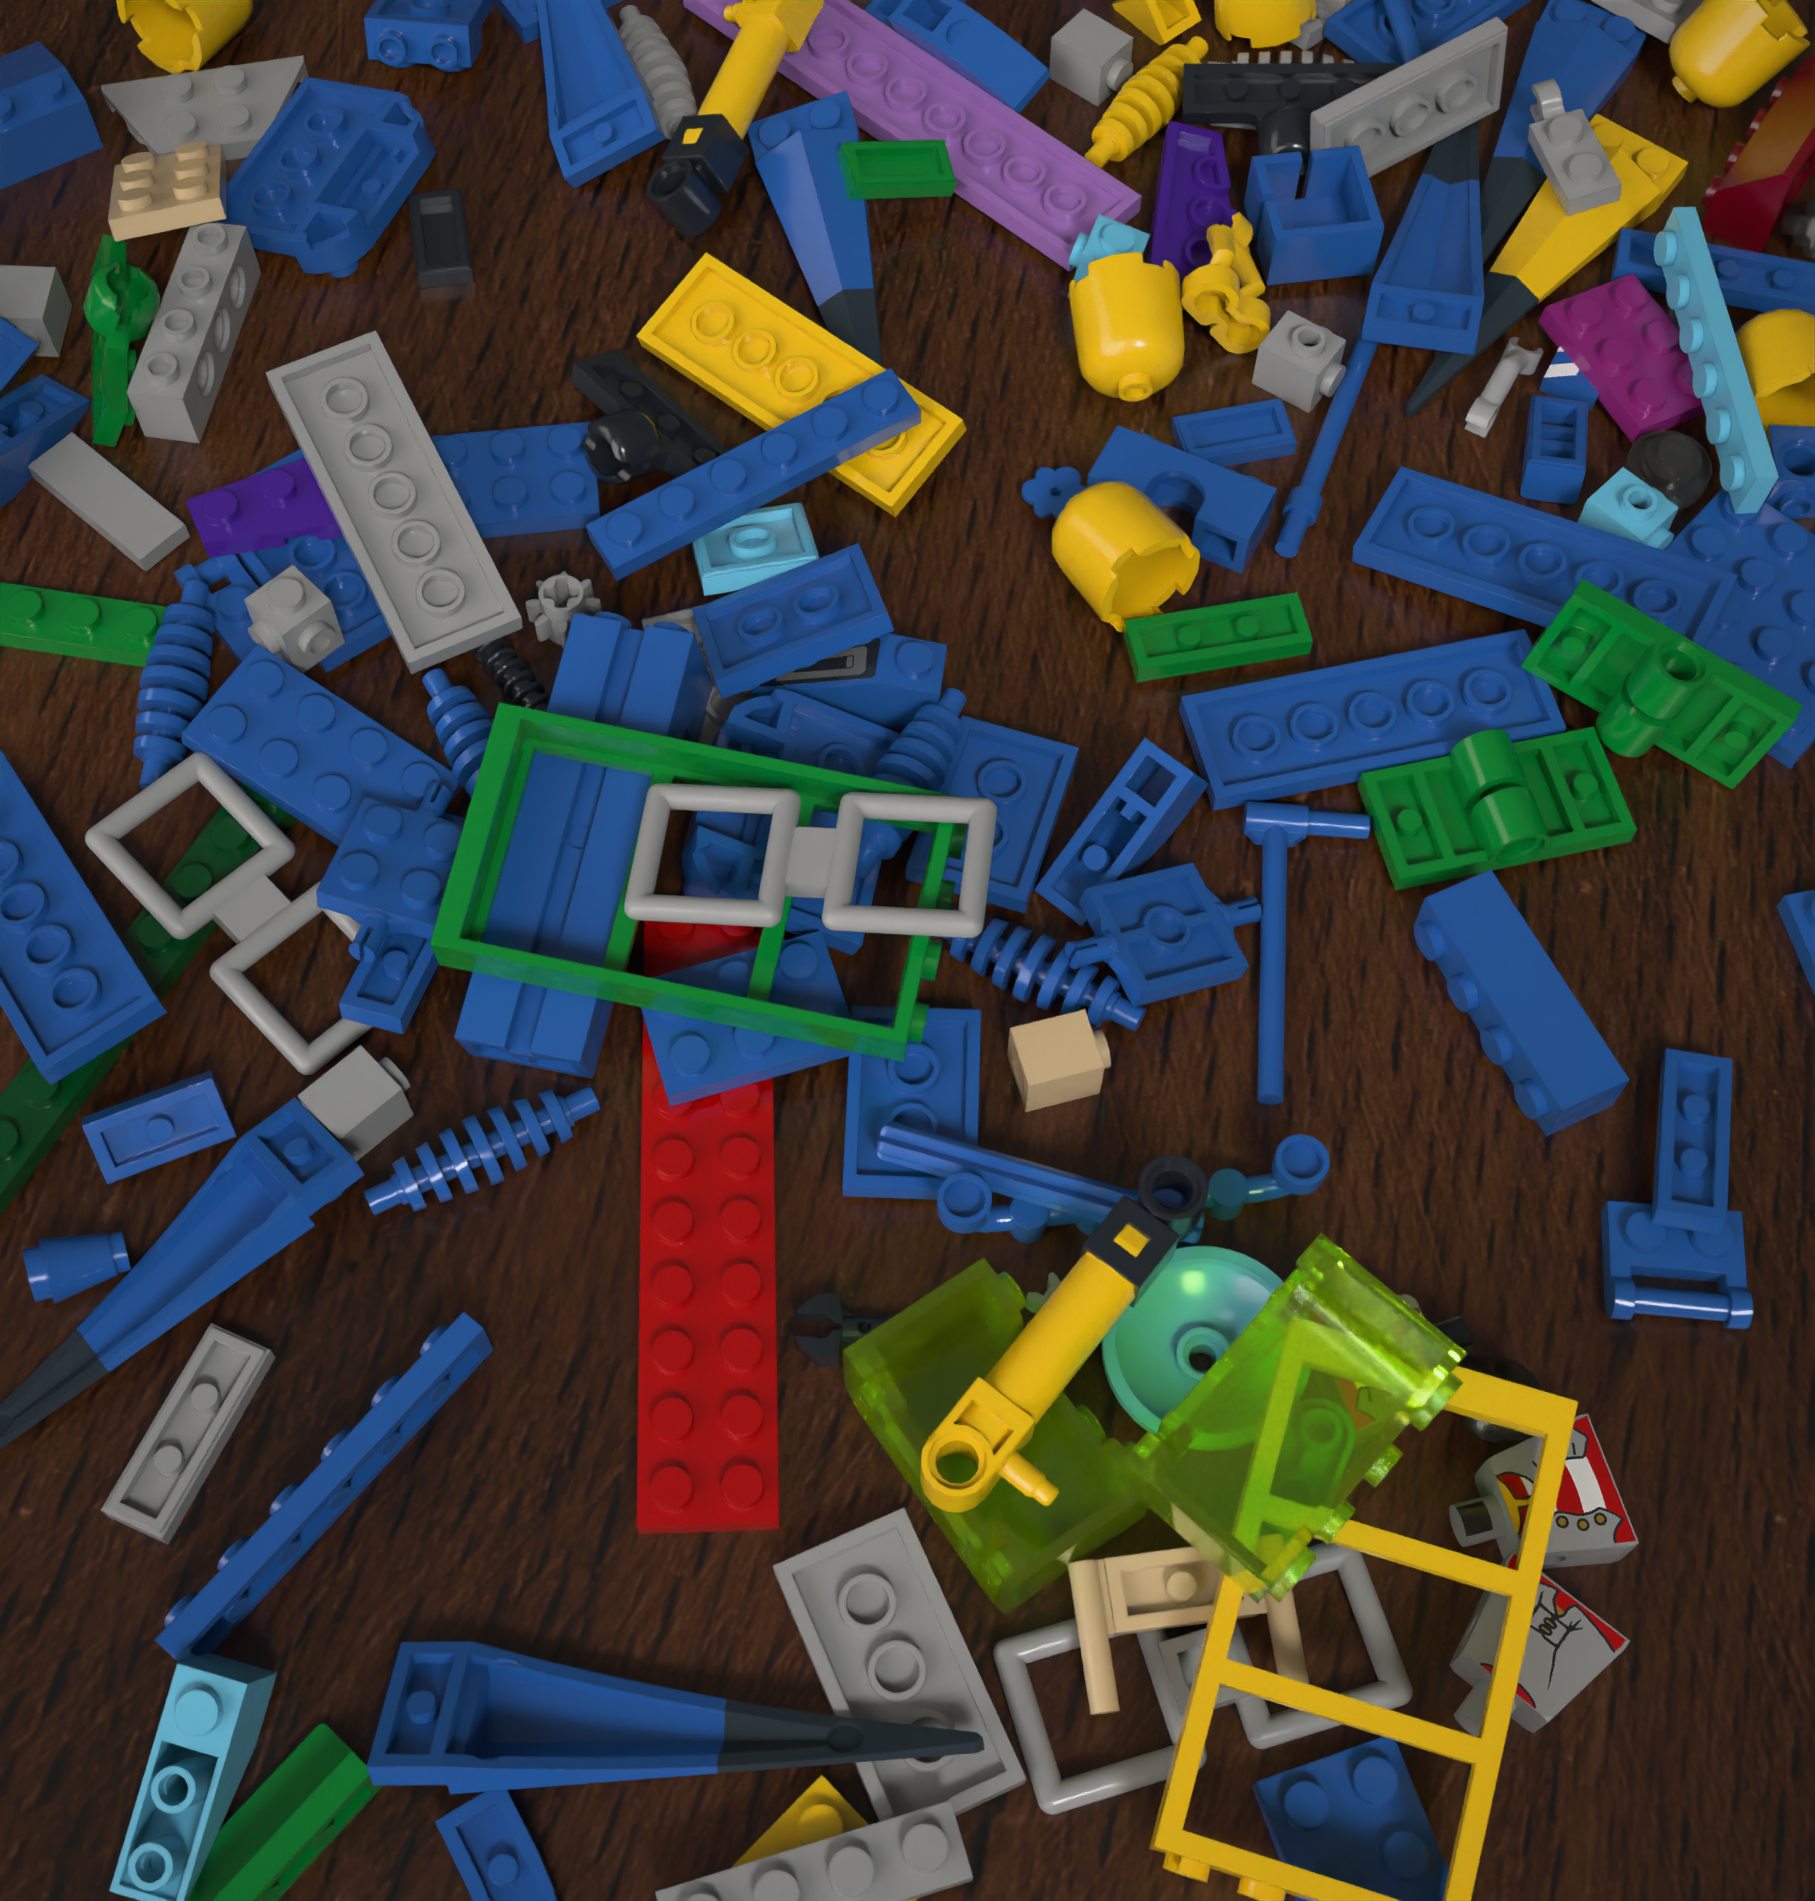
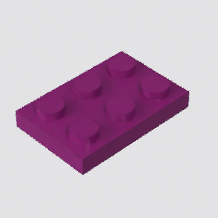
[1538,273,1705,444]

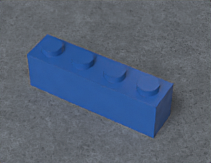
[1413,869,1630,1137]

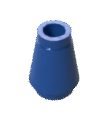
[22,1231,131,1304]

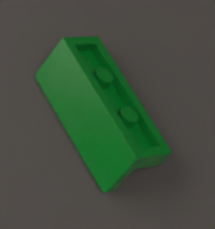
[189,1724,384,1901]

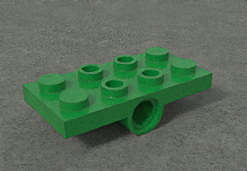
[1521,578,1803,790]
[1357,727,1637,891]

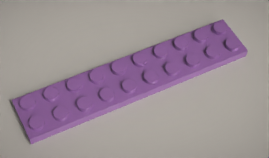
[683,0,1141,272]

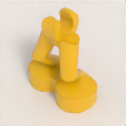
[1181,212,1271,354]

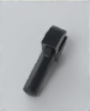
[794,1293,926,1367]

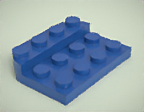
[212,77,436,278]
[681,688,900,955]

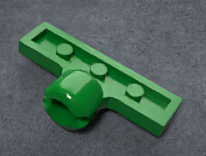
[83,234,161,448]

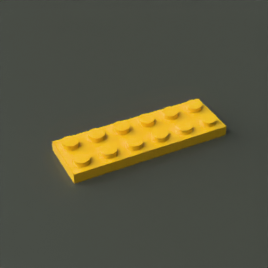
[636,253,966,517]

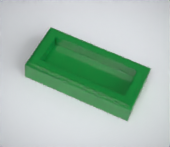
[837,140,956,200]

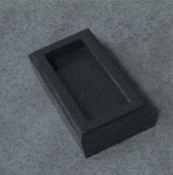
[408,189,474,290]

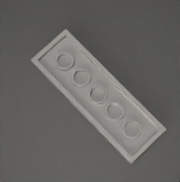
[266,330,523,674]

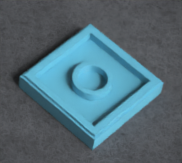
[691,502,820,596]

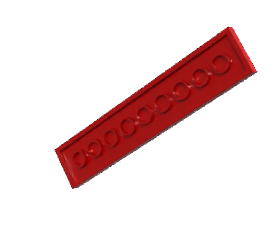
[636,921,780,1534]

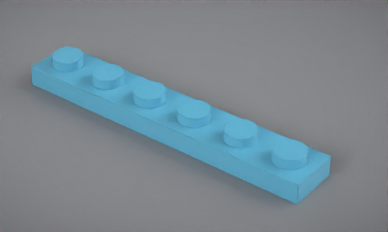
[1654,207,1779,514]

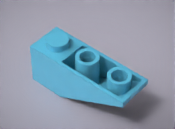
[109,1653,277,1901]

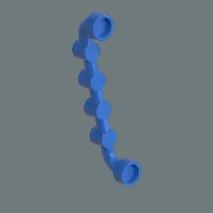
[937,1134,1330,1243]

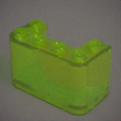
[1118,1233,1467,1604]
[843,1257,1155,1615]

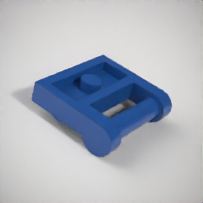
[1601,1201,1753,1330]

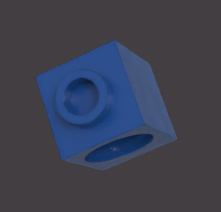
[1764,425,1815,519]

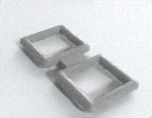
[85,752,373,1075]
[624,783,997,938]
[993,1542,1413,1815]

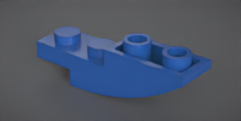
[864,0,1051,114]

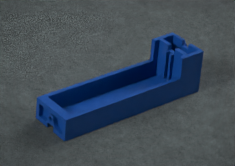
[454,612,714,1079]

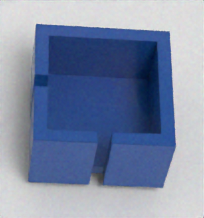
[1244,145,1384,286]

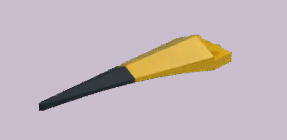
[1405,113,1689,418]

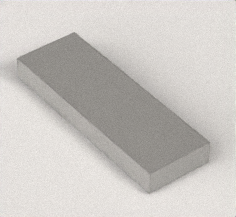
[28,432,190,572]
[101,1324,276,1544]

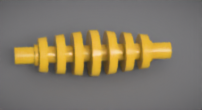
[1084,36,1208,168]

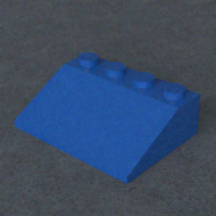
[0,41,103,190]

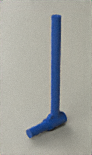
[1242,801,1370,1105]

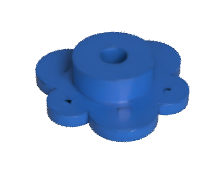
[1021,467,1086,519]

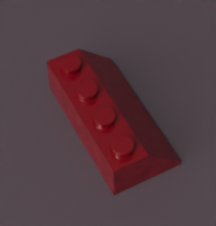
[1701,56,1815,253]

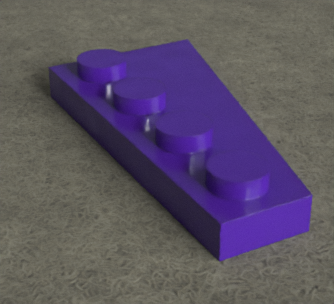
[1147,120,1242,289]
[185,458,342,558]

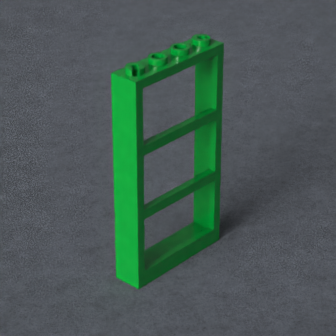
[430,702,968,1062]

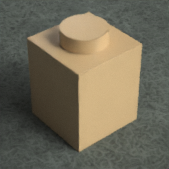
[1007,1009,1111,1112]

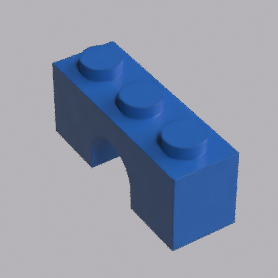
[1087,425,1277,574]

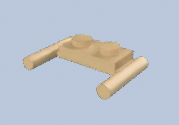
[1068,1534,1309,1715]

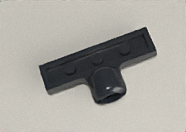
[1182,63,1398,177]
[570,349,730,486]

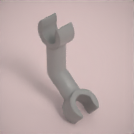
[1465,337,1543,438]

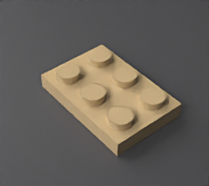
[108,141,227,242]

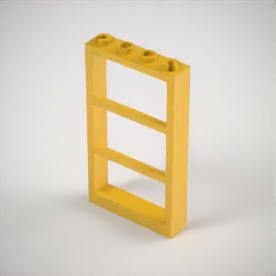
[1149,1317,1578,1901]

